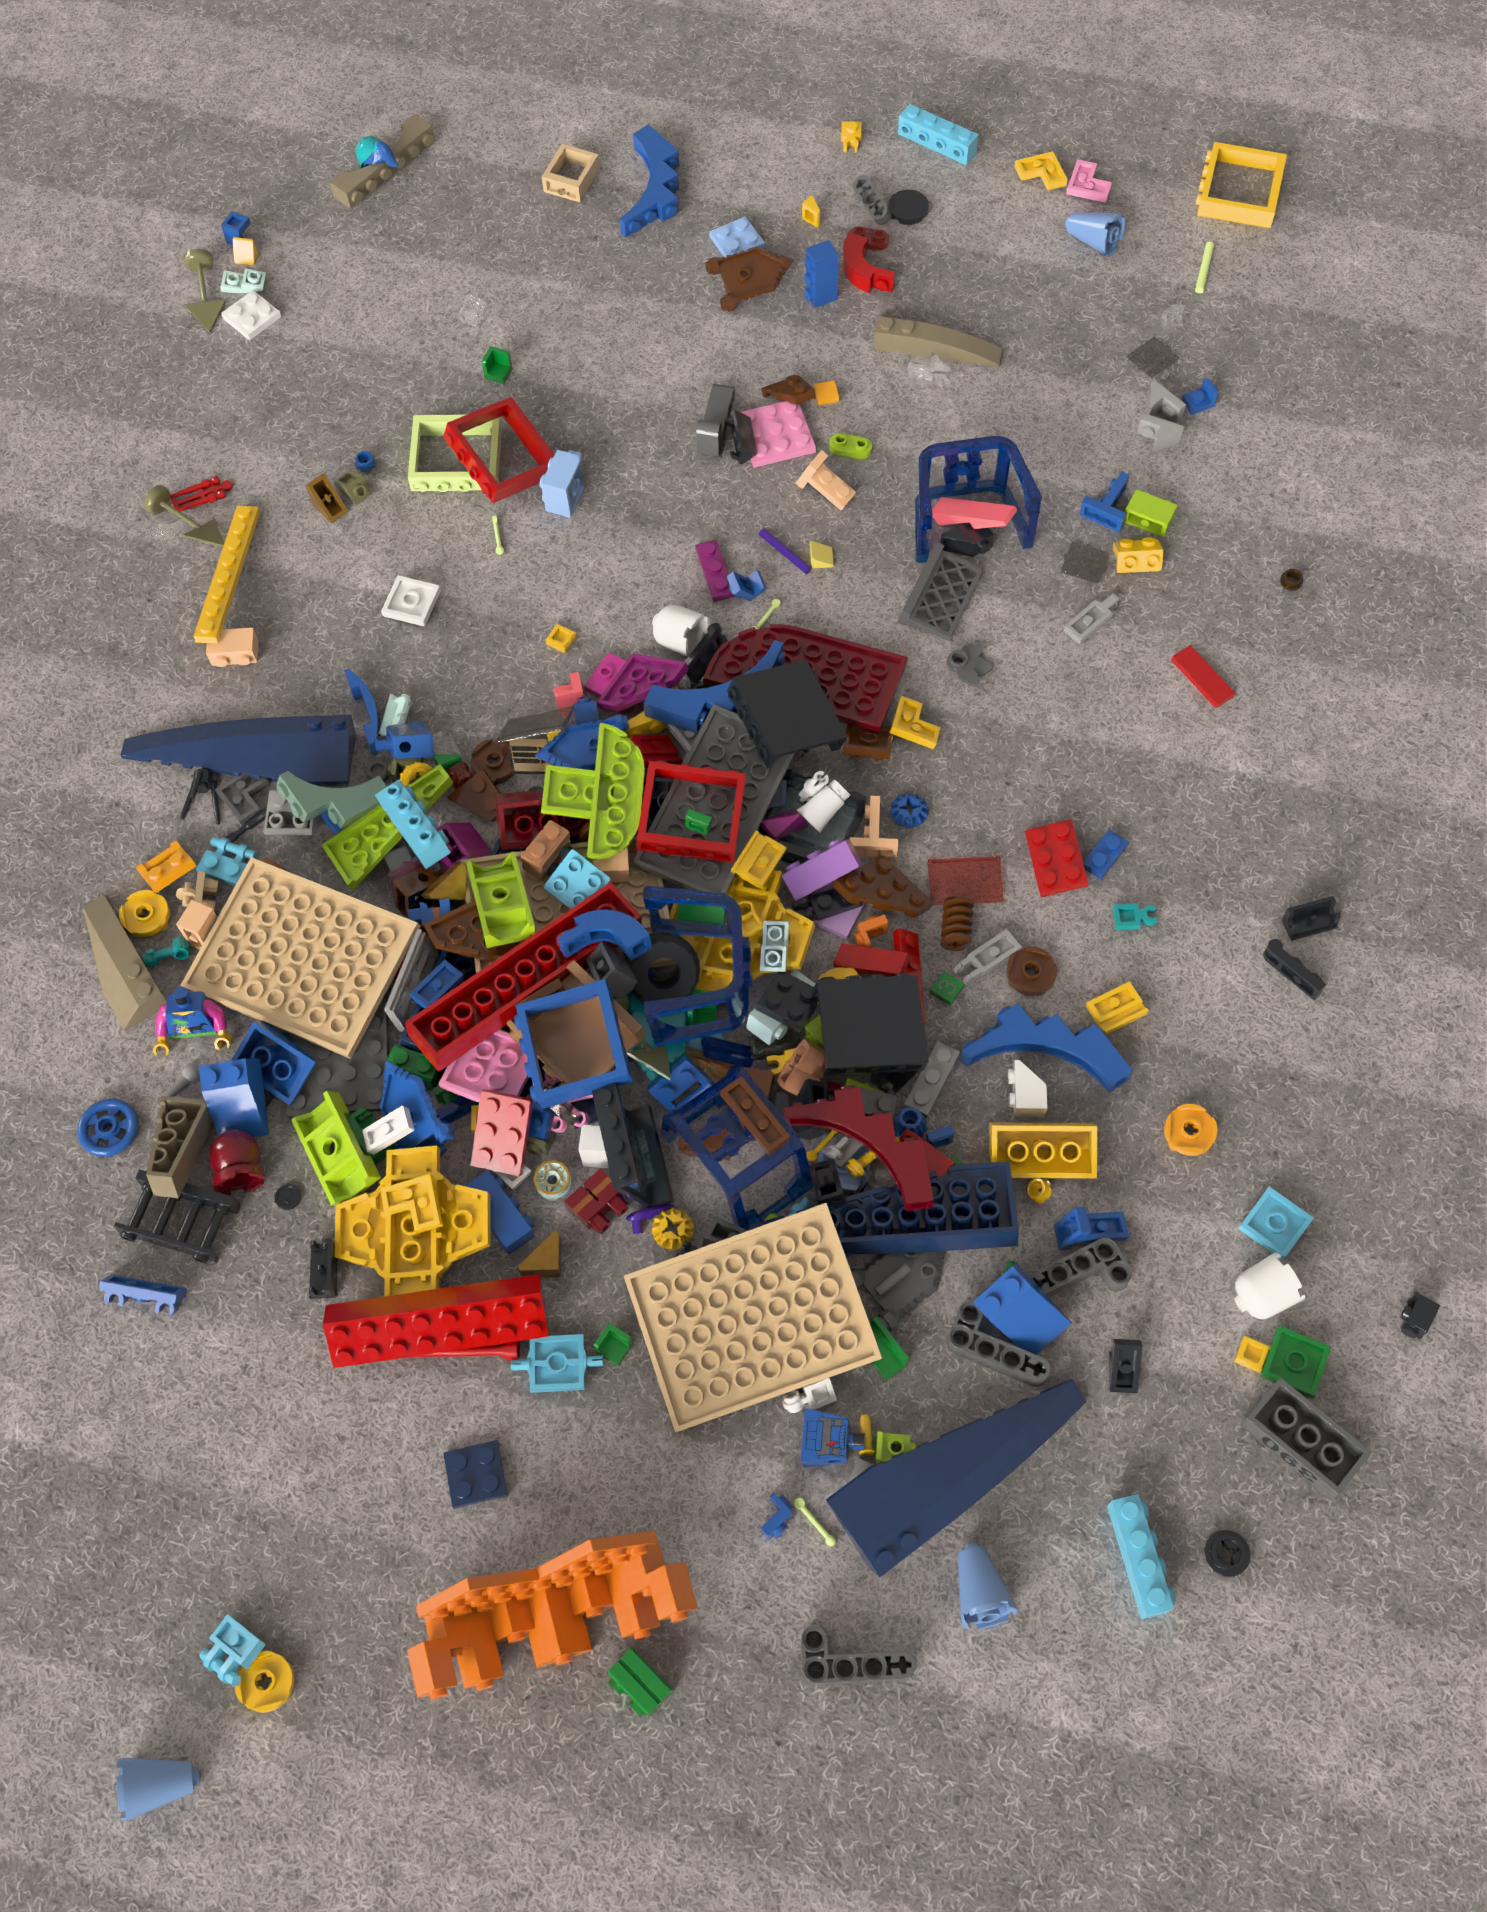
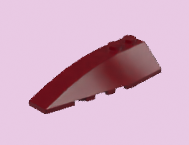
[495,789,643,850]

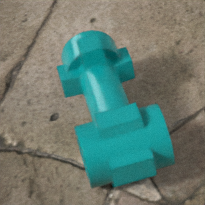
[142,937,191,967]

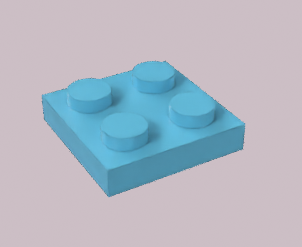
[1238,1186,1314,1261]

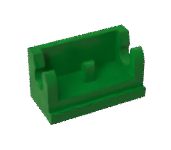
[346,1107,397,1165]

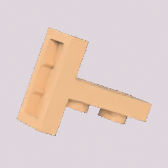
[796,450,856,510]
[850,796,898,859]

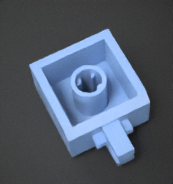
[540,450,584,517]

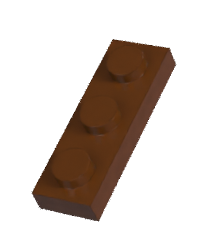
[720,1076,790,1155]

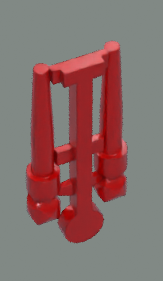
[171,475,233,512]

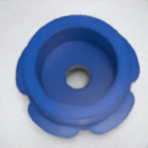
[355,451,376,472]

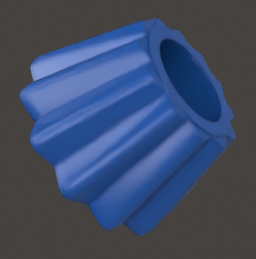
[894,1107,928,1138]

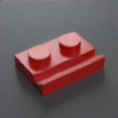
[630,735,683,768]

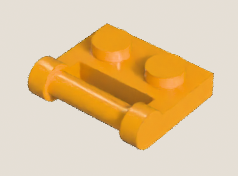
[135,840,196,893]

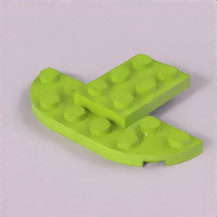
[541,723,644,861]

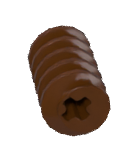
[940,896,974,951]

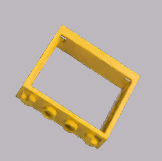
[1195,142,1287,228]

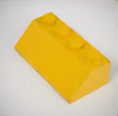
[989,1122,1097,1178]

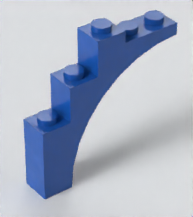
[619,124,679,237]
[644,640,786,733]
[961,1003,1133,1093]

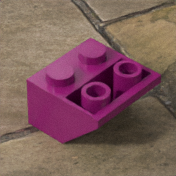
[436,822,492,871]

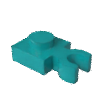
[1112,903,1158,931]

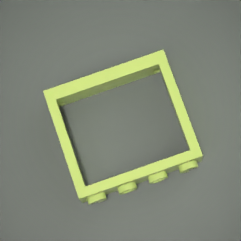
[408,415,502,492]

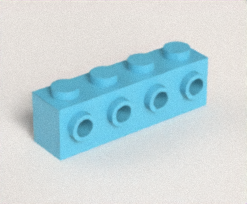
[898,104,979,165]
[375,780,451,869]
[1107,1494,1176,1620]

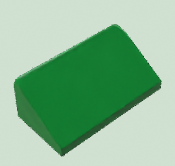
[676,896,730,932]

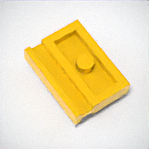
[731,830,787,889]
[1085,981,1149,1035]

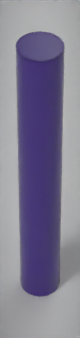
[759,528,812,574]

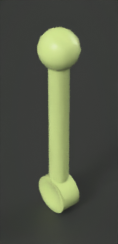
[492,515,504,555]
[752,599,781,629]
[794,1498,836,1546]

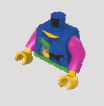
[153,987,233,1056]

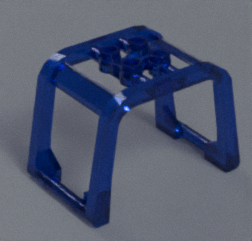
[915,436,1042,563]
[643,886,752,1047]
[660,1064,813,1231]

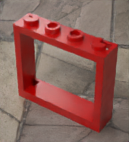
[443,396,555,504]
[637,760,746,863]

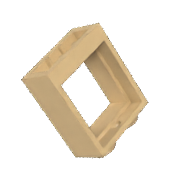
[542,144,600,202]

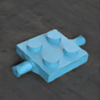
[511,1334,603,1393]

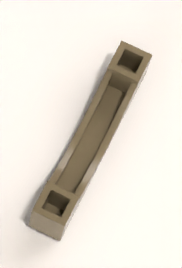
[330,115,435,209]

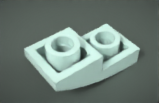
[221,268,266,293]
[760,921,790,972]

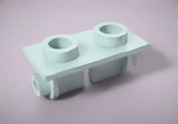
[378,694,411,736]

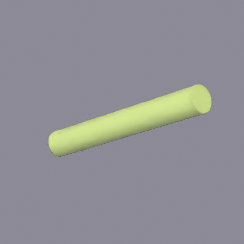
[1195,242,1214,293]

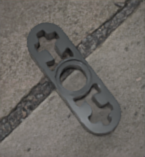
[853,175,891,225]

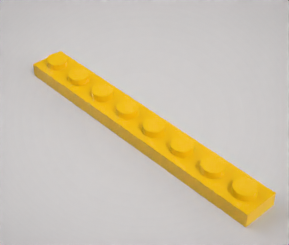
[193,506,260,644]

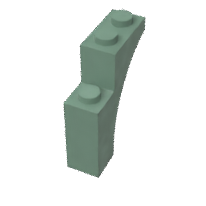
[276,771,387,830]

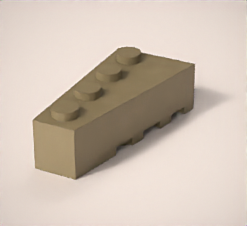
[146,1096,214,1198]

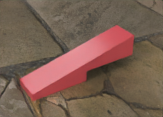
[930,497,1018,529]

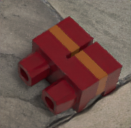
[564,1168,629,1234]

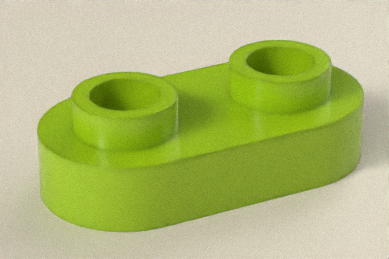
[829,433,872,460]

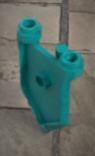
[627,992,691,1082]

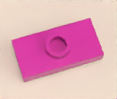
[584,652,626,698]

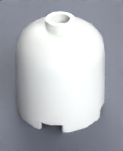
[652,604,711,657]
[1234,1252,1305,1320]

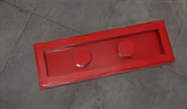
[1171,645,1235,708]
[833,943,910,977]

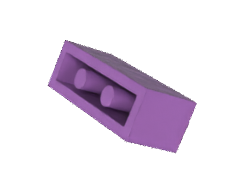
[782,838,863,901]

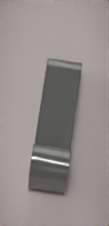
[696,384,735,457]
[1029,1238,1132,1298]
[947,1300,1051,1387]
[801,1625,916,1686]

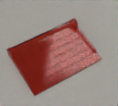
[927,856,1004,905]

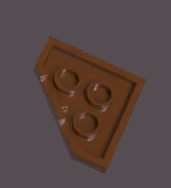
[833,855,933,918]
[423,900,521,963]

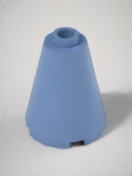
[1065,212,1126,256]
[958,1543,1017,1629]
[117,1758,200,1821]

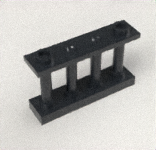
[114,1169,241,1264]

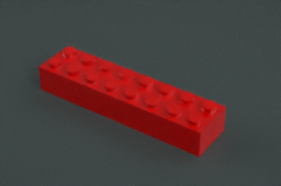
[323,1274,549,1368]

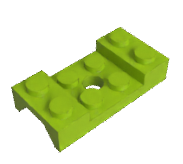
[466,852,536,948]
[291,1091,381,1206]

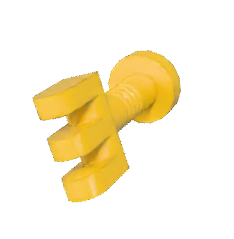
[845,1136,900,1178]

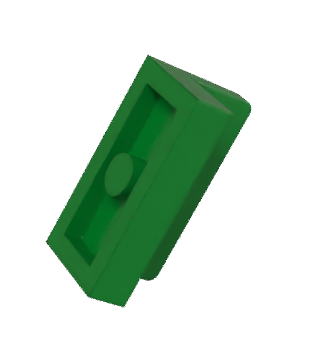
[870,1316,909,1381]

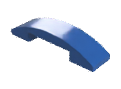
[344,669,382,756]

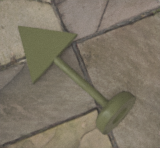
[184,249,226,332]
[144,485,225,547]
[613,995,671,1081]

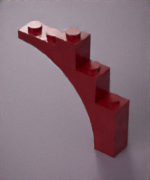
[784,1085,934,1211]

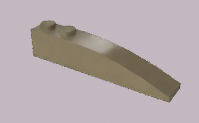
[873,315,1002,367]
[83,895,167,1031]

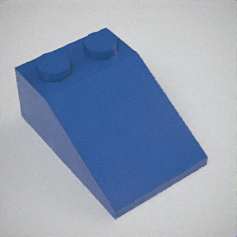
[231,1021,317,1105]
[199,1058,269,1137]
[973,1262,1072,1355]

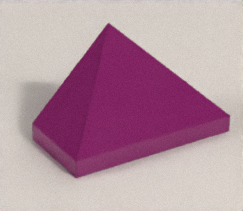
[760,808,809,840]

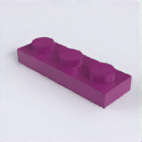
[695,540,735,602]

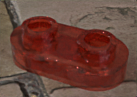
[849,227,889,251]

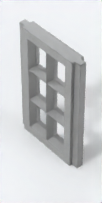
[384,929,438,1032]

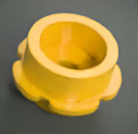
[1027,1178,1052,1204]

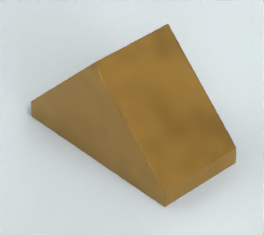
[305,473,349,523]
[421,862,467,900]
[517,1230,562,1277]

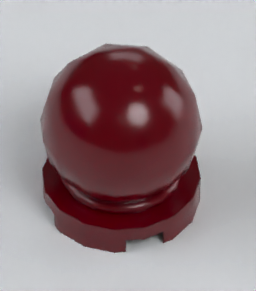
[208,1130,266,1195]

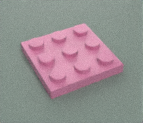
[741,401,816,468]
[439,1030,529,1102]

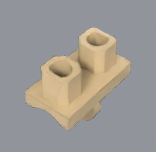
[176,871,218,910]

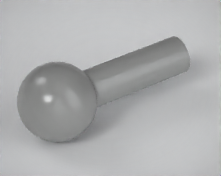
[162,1064,200,1097]

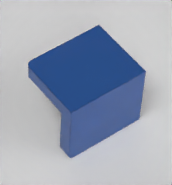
[221,211,251,245]

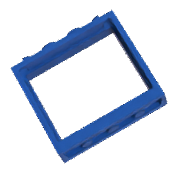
[514,979,633,1109]

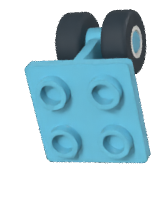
[544,845,611,909]

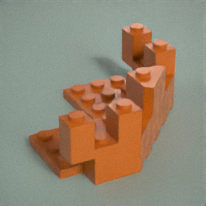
[407,1531,698,1700]

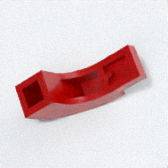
[843,233,896,293]

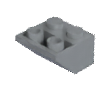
[264,790,321,835]

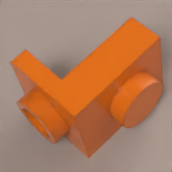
[854,914,888,947]

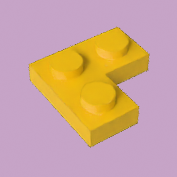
[1014,151,1068,190]
[890,696,941,749]
[380,1174,443,1233]

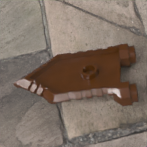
[705,246,794,312]

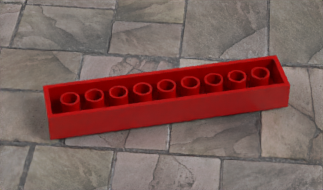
[405,882,642,1072]

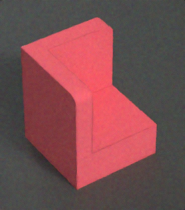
[554,672,584,709]

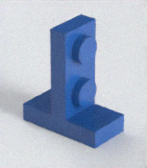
[1080,472,1130,533]
[1054,1207,1129,1250]

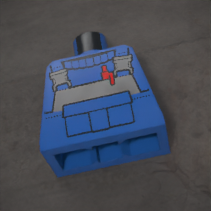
[375,721,434,759]
[801,1409,865,1467]

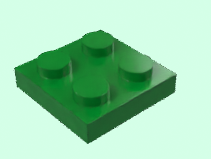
[1260,1325,1331,1399]

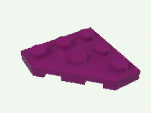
[596,653,689,712]

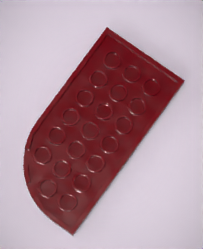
[703,624,908,733]

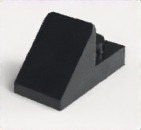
[1109,1339,1142,1393]

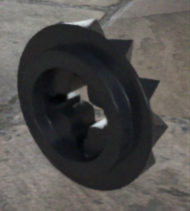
[1204,1530,1251,1577]

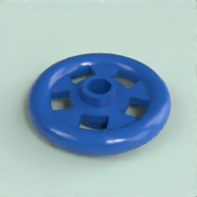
[77,1099,139,1157]

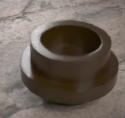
[1280,569,1304,591]

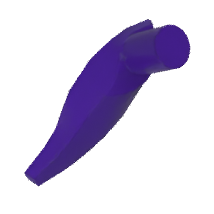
[626,1204,674,1234]

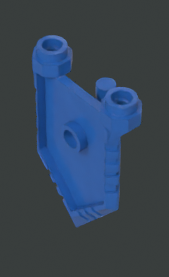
[535,714,629,770]
[380,1061,455,1149]

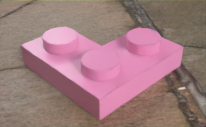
[1067,159,1112,203]

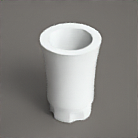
[797,780,850,833]

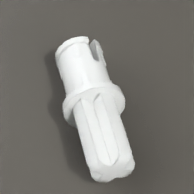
[799,771,829,803]

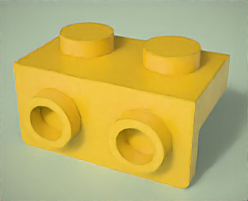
[1113,537,1163,573]

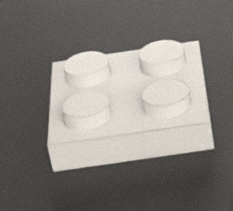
[221,290,281,340]
[381,575,441,627]

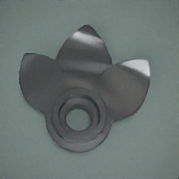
[947,644,993,685]

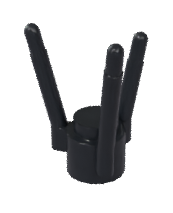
[180,769,220,824]

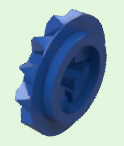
[890,792,929,828]

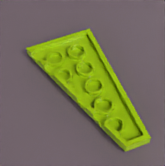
[322,764,453,891]

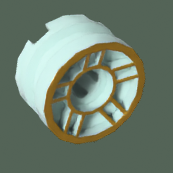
[534,1160,572,1201]

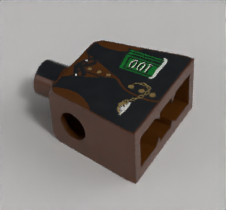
[393,866,445,919]

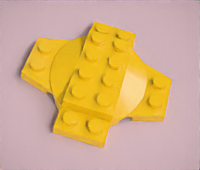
[669,870,815,1004]
[334,1146,491,1296]

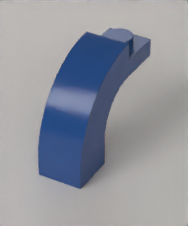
[557,910,652,961]

